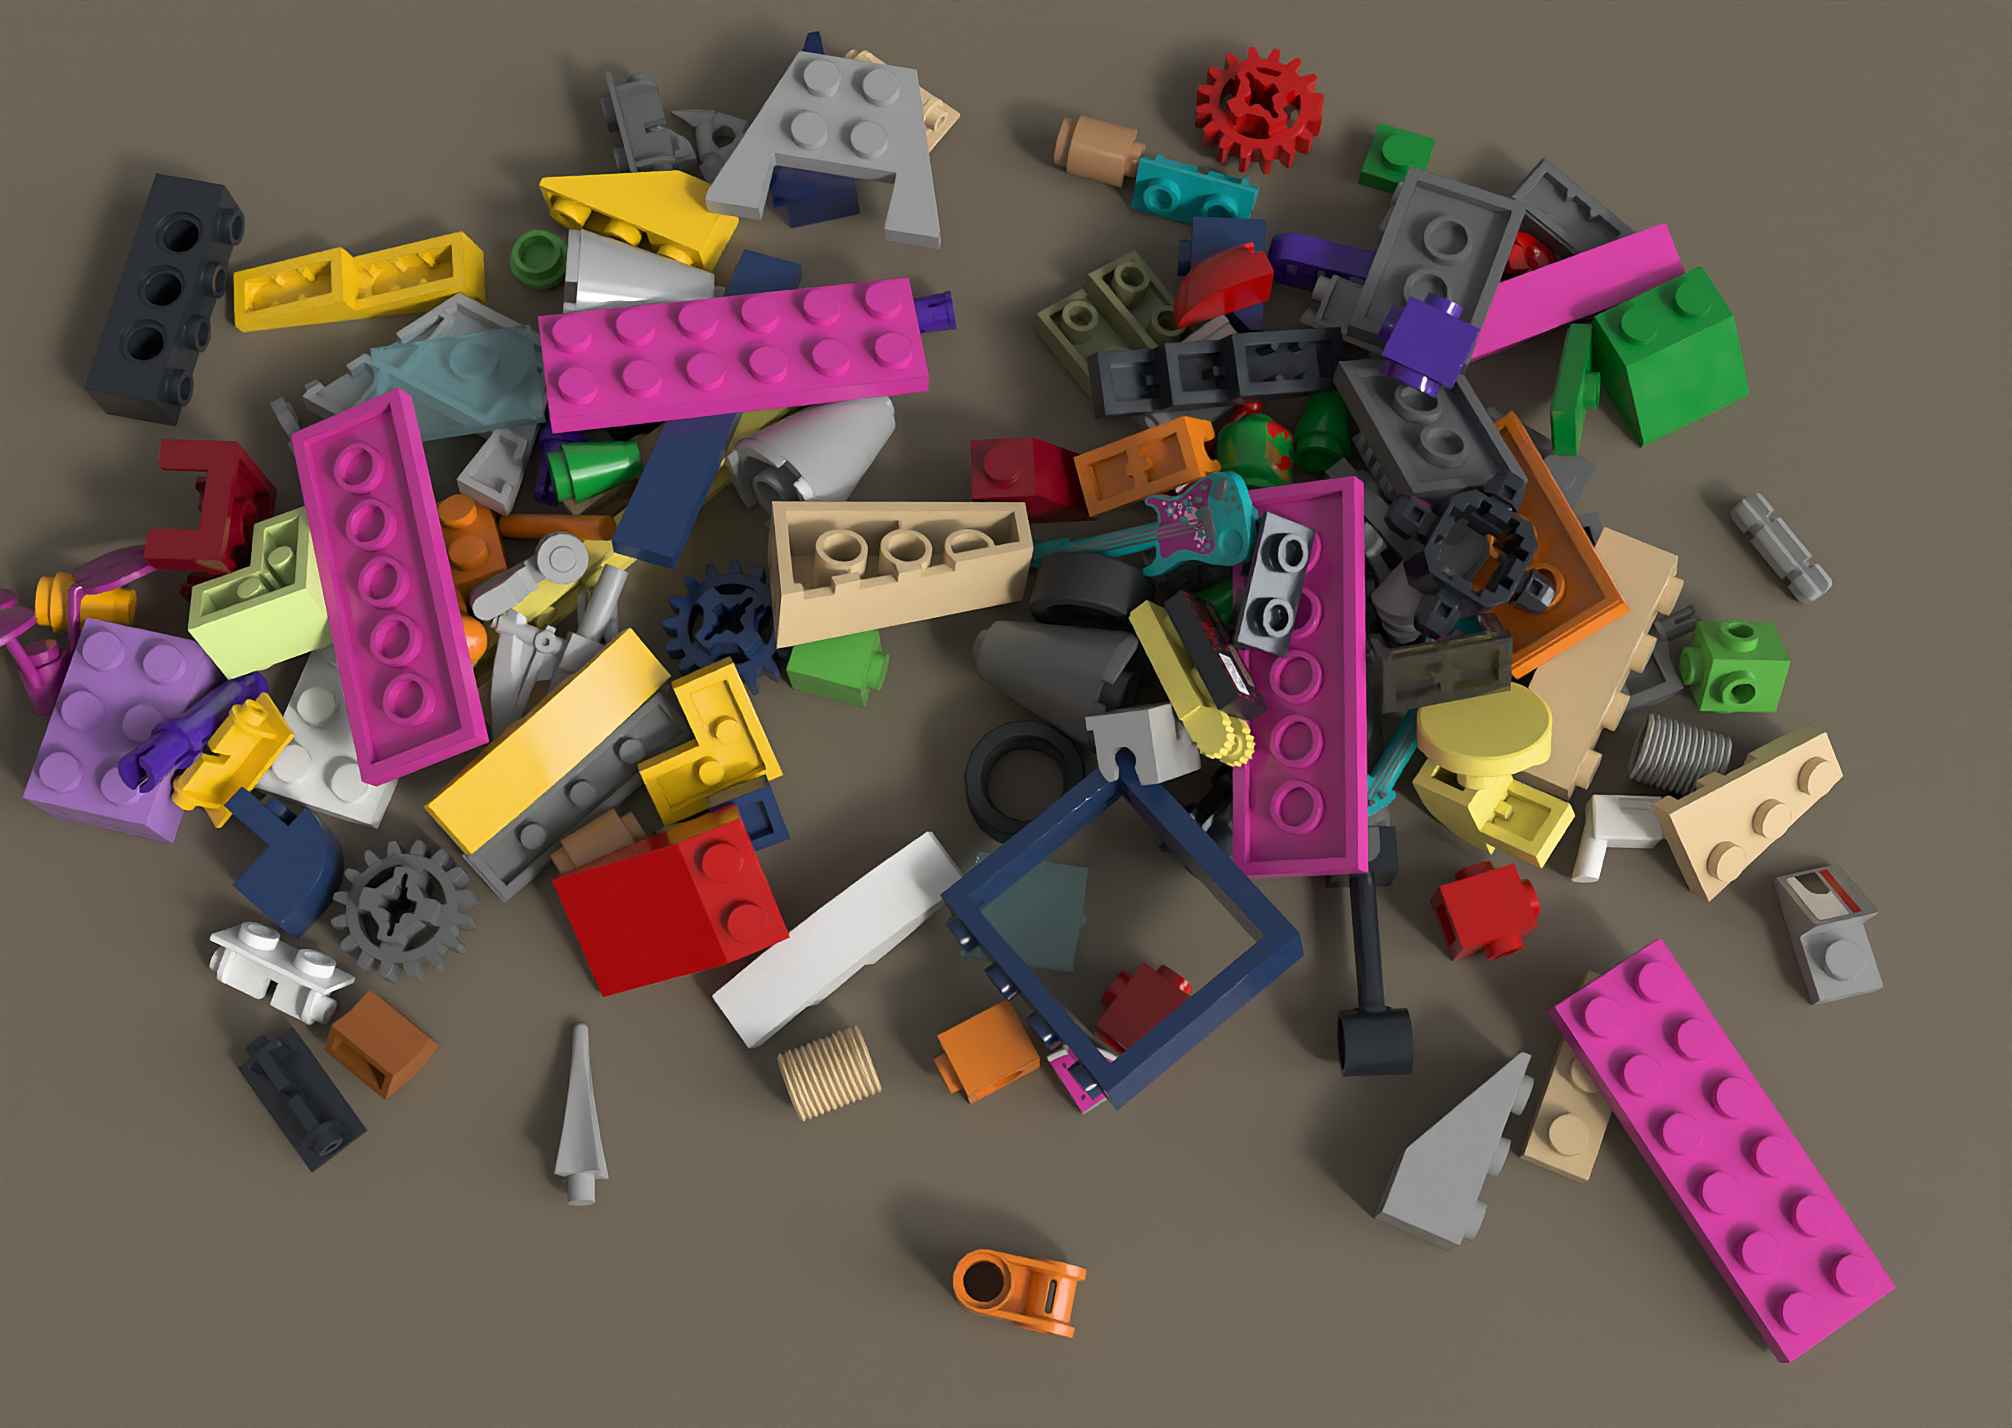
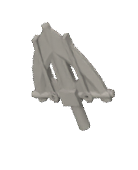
[490,563,670,740]

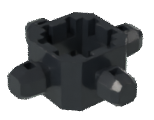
[1383,470,1556,640]

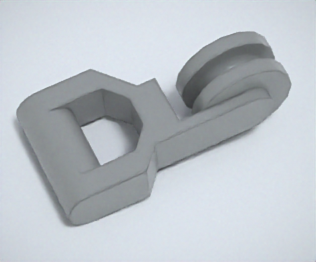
[468,531,589,621]

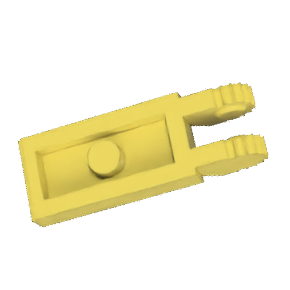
[1128,600,1256,767]

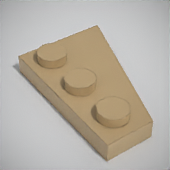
[1651,723,1843,902]

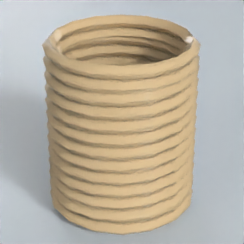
[777,1024,882,1122]

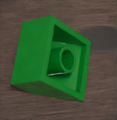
[1591,266,1750,448]

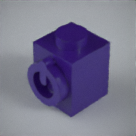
[1376,292,1481,398]

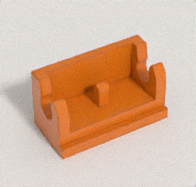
[1073,416,1221,518]

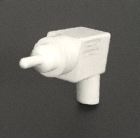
[1571,794,1666,883]

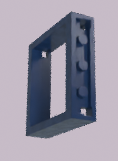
[940,747,1304,1111]

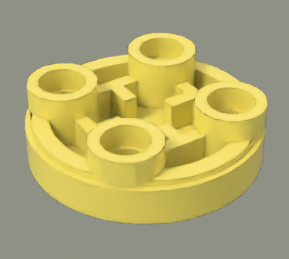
[1417,678,1552,790]

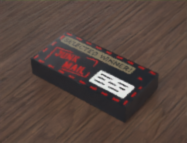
[1164,590,1269,722]

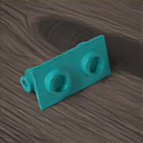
[1131,153,1260,225]

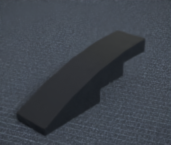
[1087,327,1346,420]

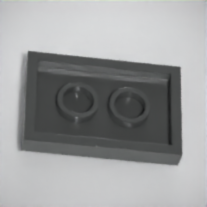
[1346,166,1528,375]
[1332,358,1528,509]

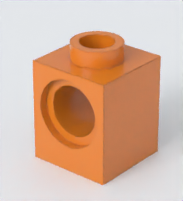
[933,1000,1040,1104]

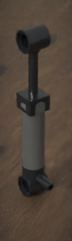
[1325,570,1413,1077]

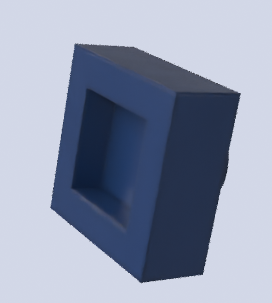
[705,774,790,851]

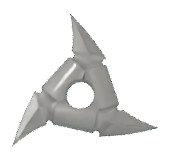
[669,109,751,184]

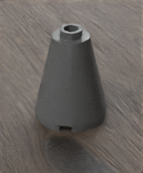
[972,620,1155,754]

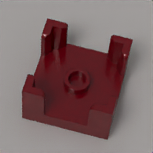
[143,439,277,602]

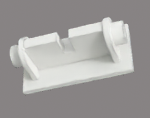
[209,922,356,1025]

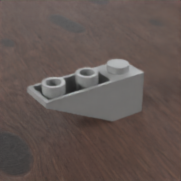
[1374,1052,1534,1251]

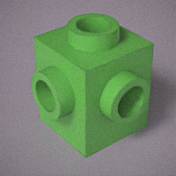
[1679,619,1791,714]

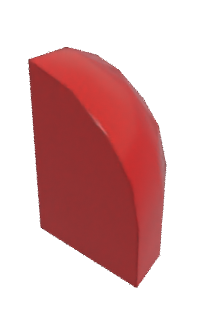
[1173,241,1274,330]

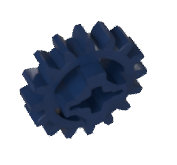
[662,560,793,695]

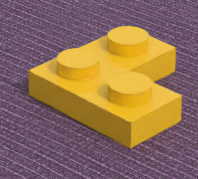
[637,656,783,826]

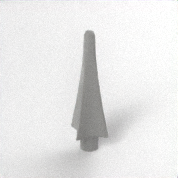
[553,1023,609,1206]

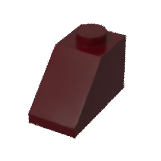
[970,437,1097,524]

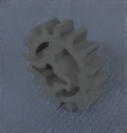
[331,840,479,983]

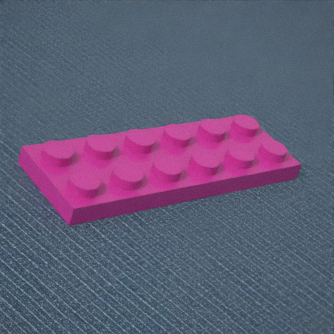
[538,277,929,434]
[290,388,489,787]
[1233,476,1368,879]
[1546,938,1896,1363]

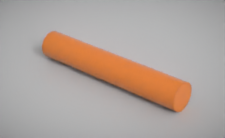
[499,514,617,541]

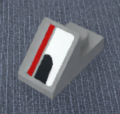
[1772,864,1884,1005]

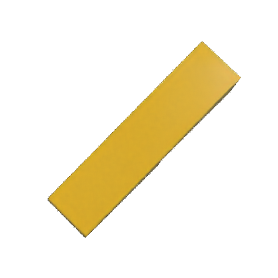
[234,231,487,332]

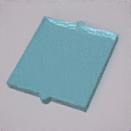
[960,851,1089,974]

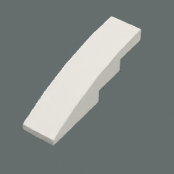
[712,832,964,1048]

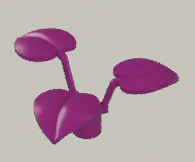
[0,545,157,716]

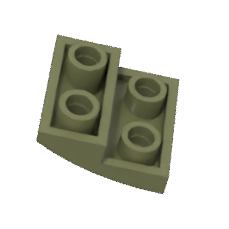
[1032,249,1200,401]

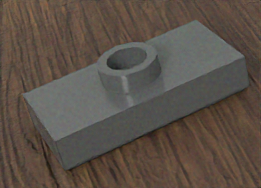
[1507,157,1636,259]

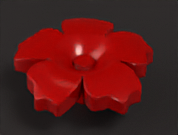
[1505,231,1558,278]

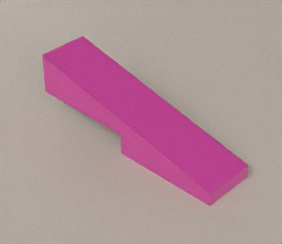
[1469,222,1685,365]

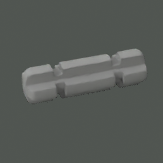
[1730,493,1832,605]

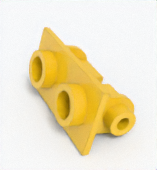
[171,692,295,828]

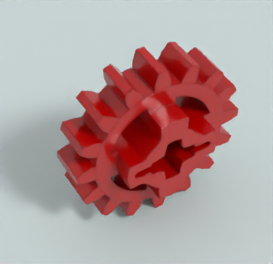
[1194,47,1324,175]

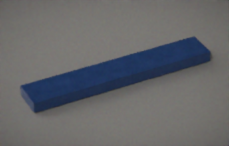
[611,249,802,570]

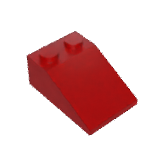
[552,802,790,997]

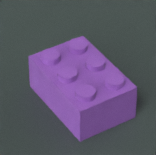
[22,618,227,844]

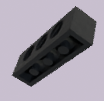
[84,173,245,426]

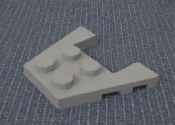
[705,51,941,249]
[302,292,548,517]

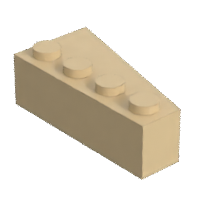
[767,501,1034,649]

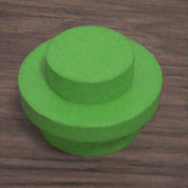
[510,230,568,290]

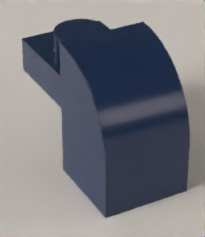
[224,786,344,940]

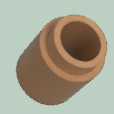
[1054,115,1145,188]
[550,808,648,873]

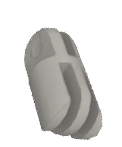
[1371,518,1490,644]

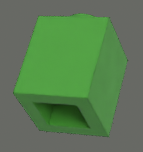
[786,629,889,708]

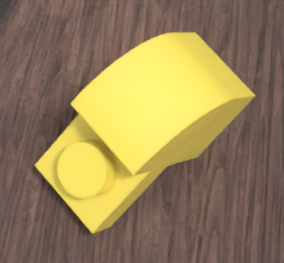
[1412,758,1575,869]

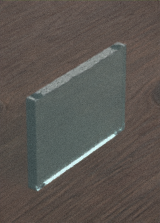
[370,324,546,442]

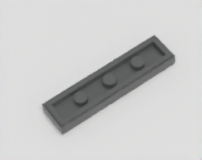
[459,687,695,903]

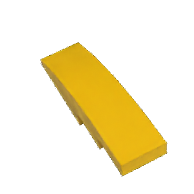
[423,628,671,855]

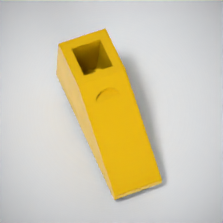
[539,170,739,272]

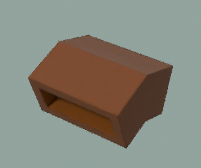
[324,989,440,1100]

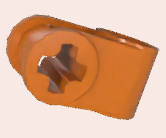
[953,1249,1087,1339]

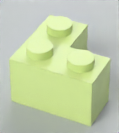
[188,506,333,680]

